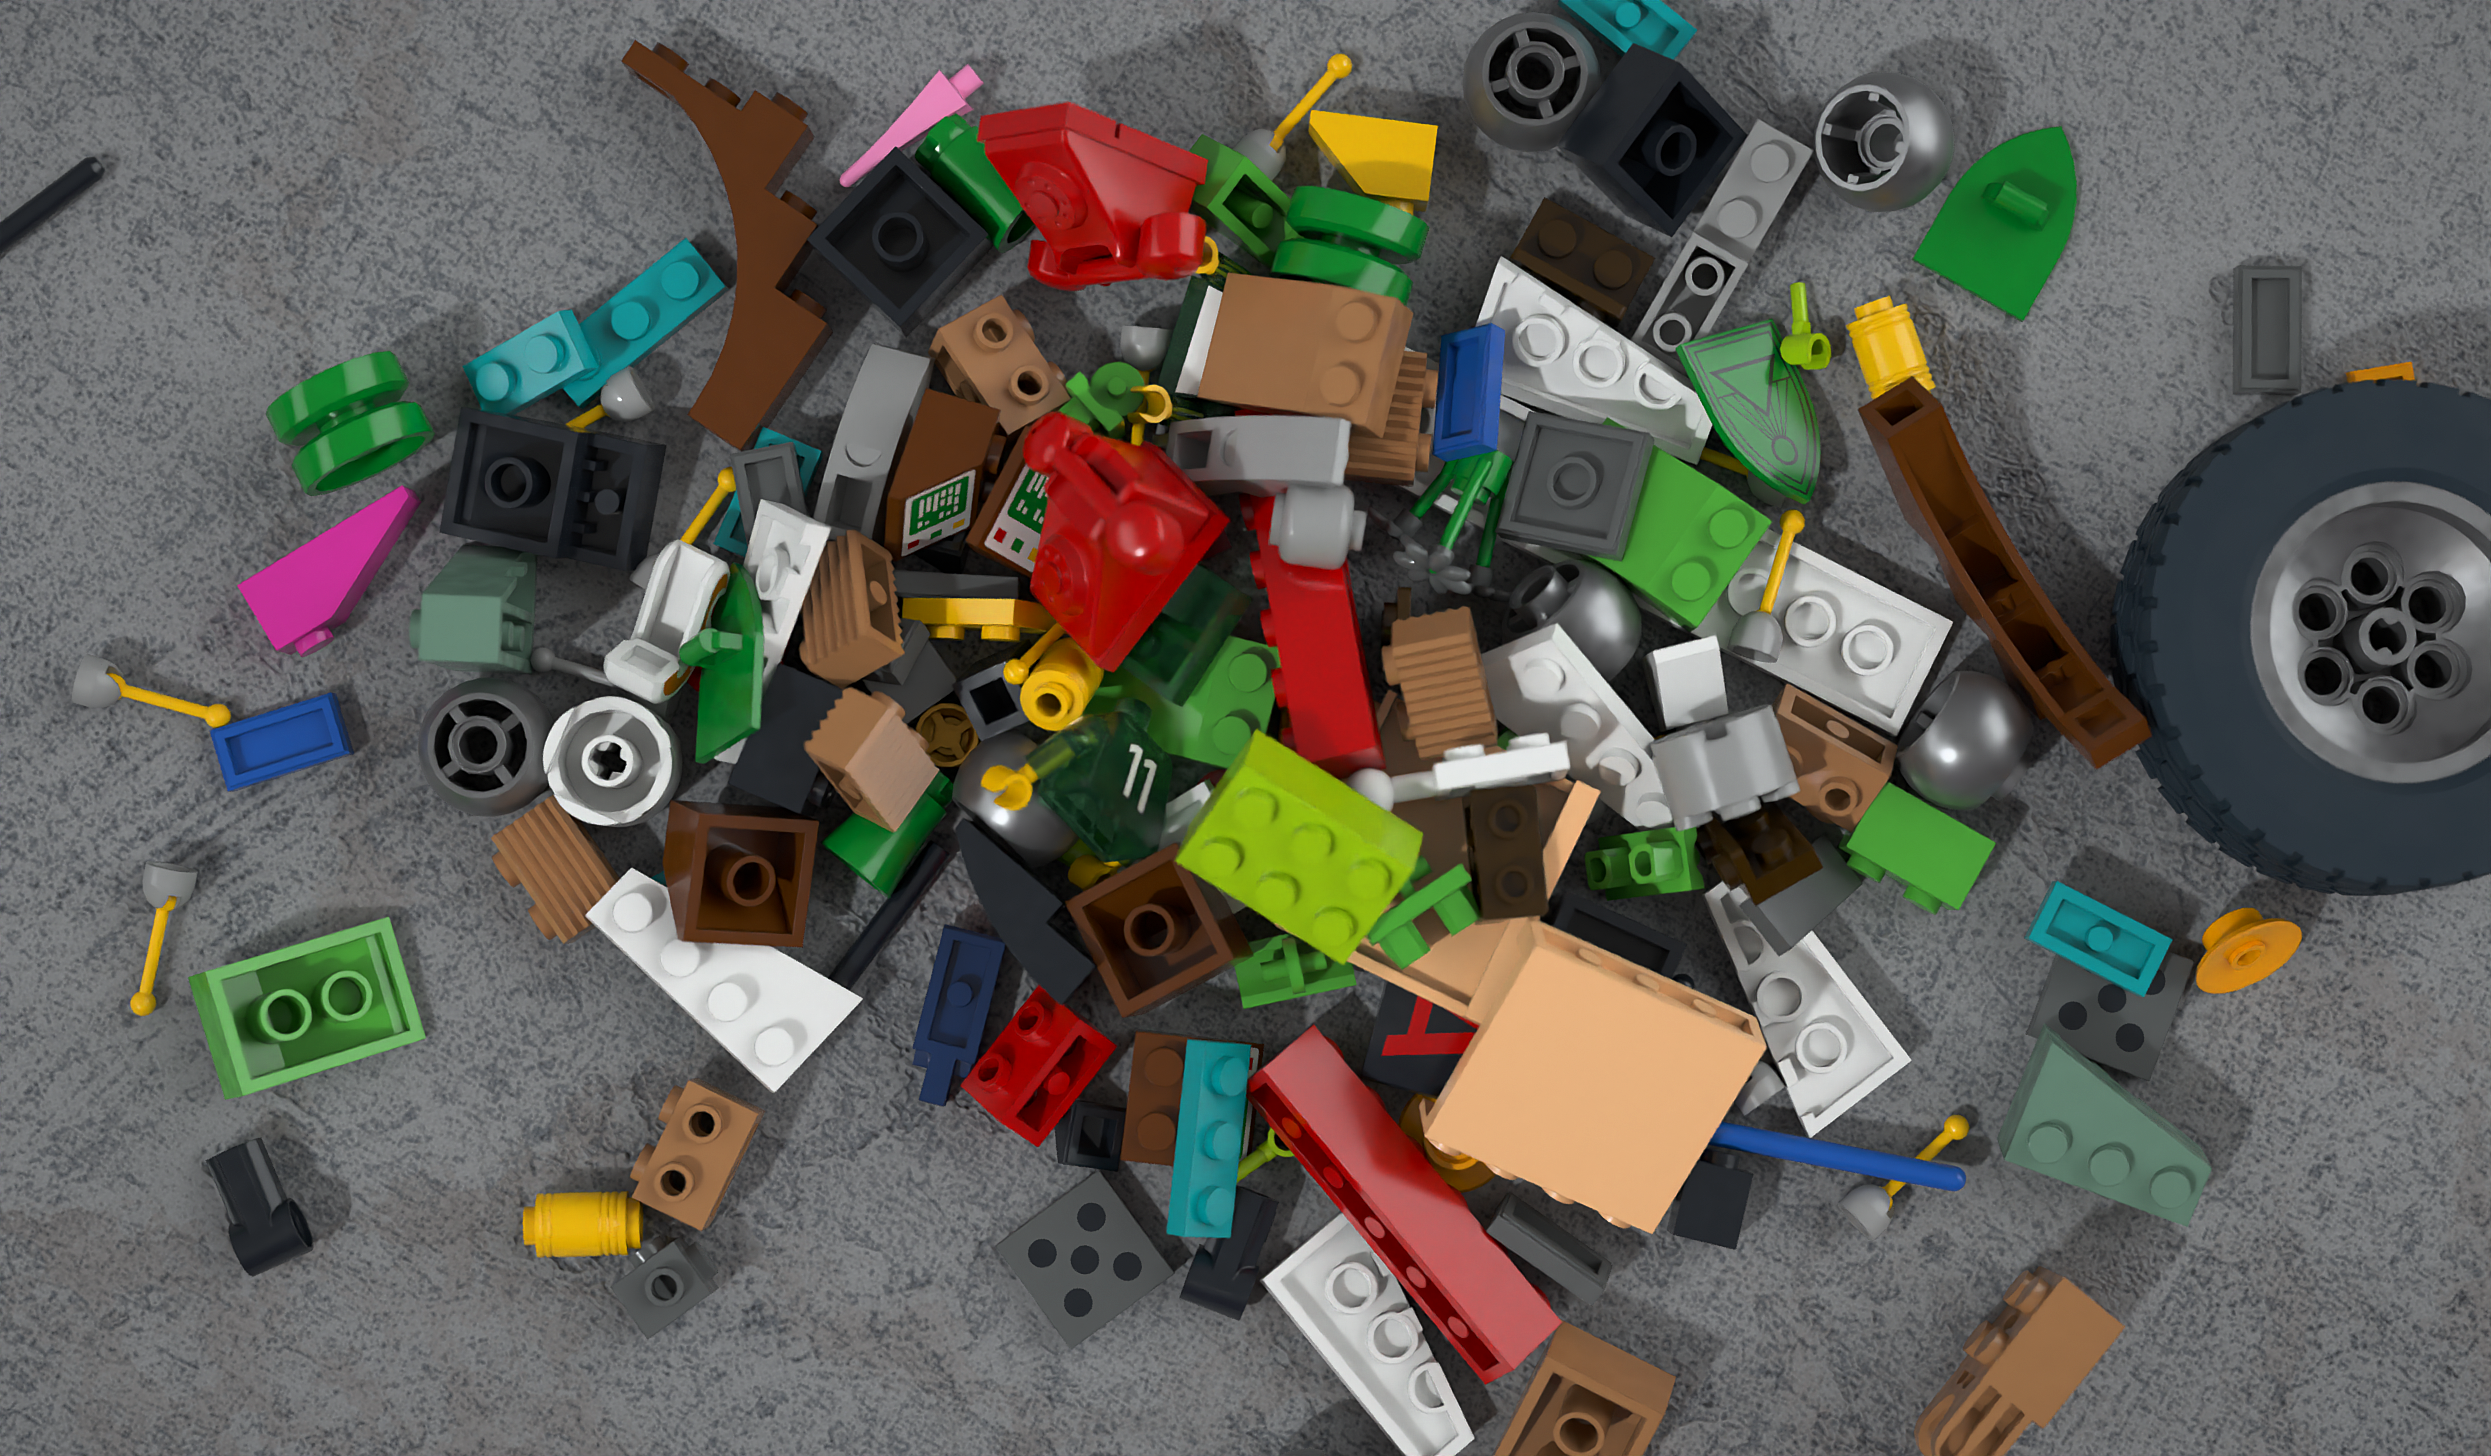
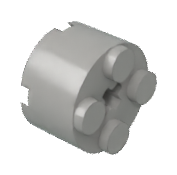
[1649,704,1801,831]

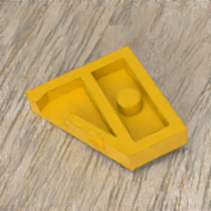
[902,598,1069,642]

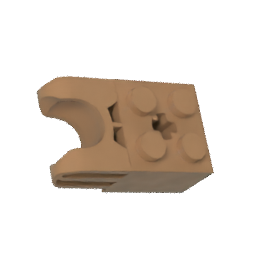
[1914,1266,2125,1456]

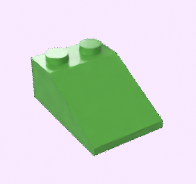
[1577,417,1772,633]
[1070,619,1281,770]
[188,917,426,1100]

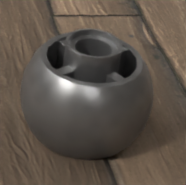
[1462,12,1601,153]
[1813,72,1955,212]
[1502,560,1641,683]
[1895,671,2034,810]
[418,677,555,817]
[952,729,1092,868]

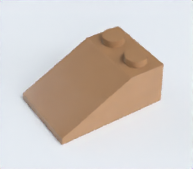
[1197,273,1413,439]
[1492,1319,1676,1456]

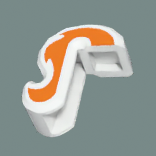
[603,539,730,704]

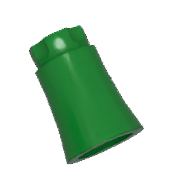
[915,113,1036,253]
[820,771,953,899]

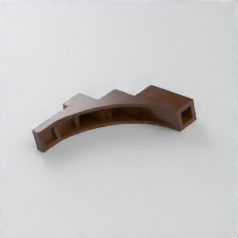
[621,40,833,452]
[1857,376,2152,770]

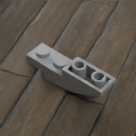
[1630,119,1814,375]
[813,343,935,548]
[1152,416,1351,498]

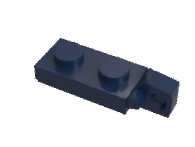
[912,924,1006,1107]

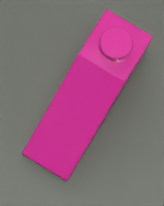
[237,485,421,657]

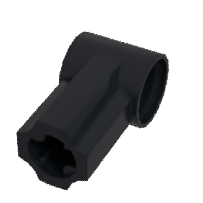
[206,1137,314,1277]
[1179,1185,1279,1321]

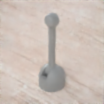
[530,647,684,723]

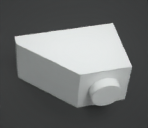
[1641,635,1729,732]

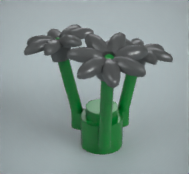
[1368,450,1513,603]

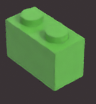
[1837,781,1996,915]

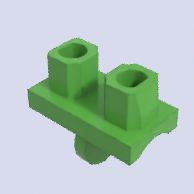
[1059,361,1144,440]
[1585,826,1704,901]
[1365,855,1481,970]
[1235,933,1357,1009]

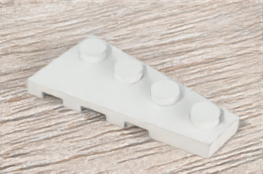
[1475,256,1713,465]
[695,499,831,764]
[1481,623,1675,831]
[585,868,863,1093]
[1702,880,1912,1138]
[1260,1211,1475,1456]

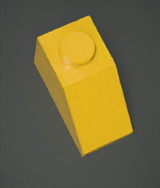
[1309,110,1438,215]

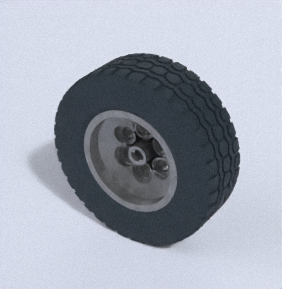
[2110,379,2491,896]

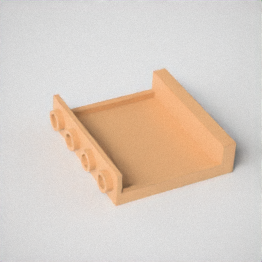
[1275,689,1601,1026]
[1419,917,1767,1234]

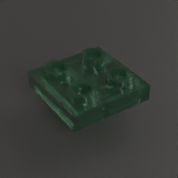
[1120,562,1253,707]

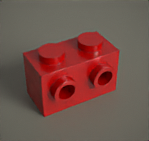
[960,985,1117,1147]

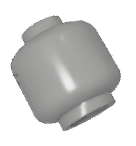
[1269,484,1366,570]

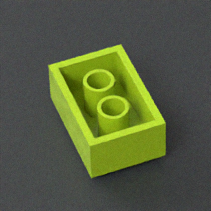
[1176,729,1424,965]

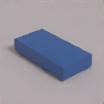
[1432,323,1505,462]
[209,692,354,792]

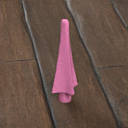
[839,64,984,187]

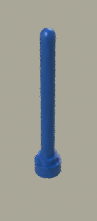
[1707,1121,1966,1192]

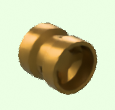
[916,703,982,769]

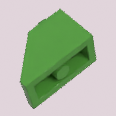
[1189,134,1304,270]

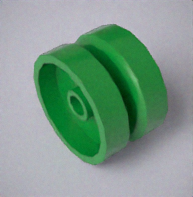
[1269,186,1429,306]
[265,351,435,496]

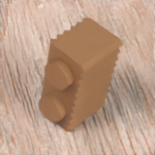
[1343,351,1439,487]
[799,530,905,689]
[1382,606,1498,760]
[804,688,939,832]
[491,795,620,944]

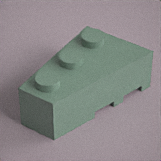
[409,545,538,674]
[1997,1023,2212,1227]

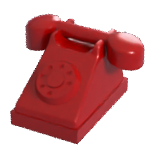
[977,101,1208,291]
[1023,411,1230,673]

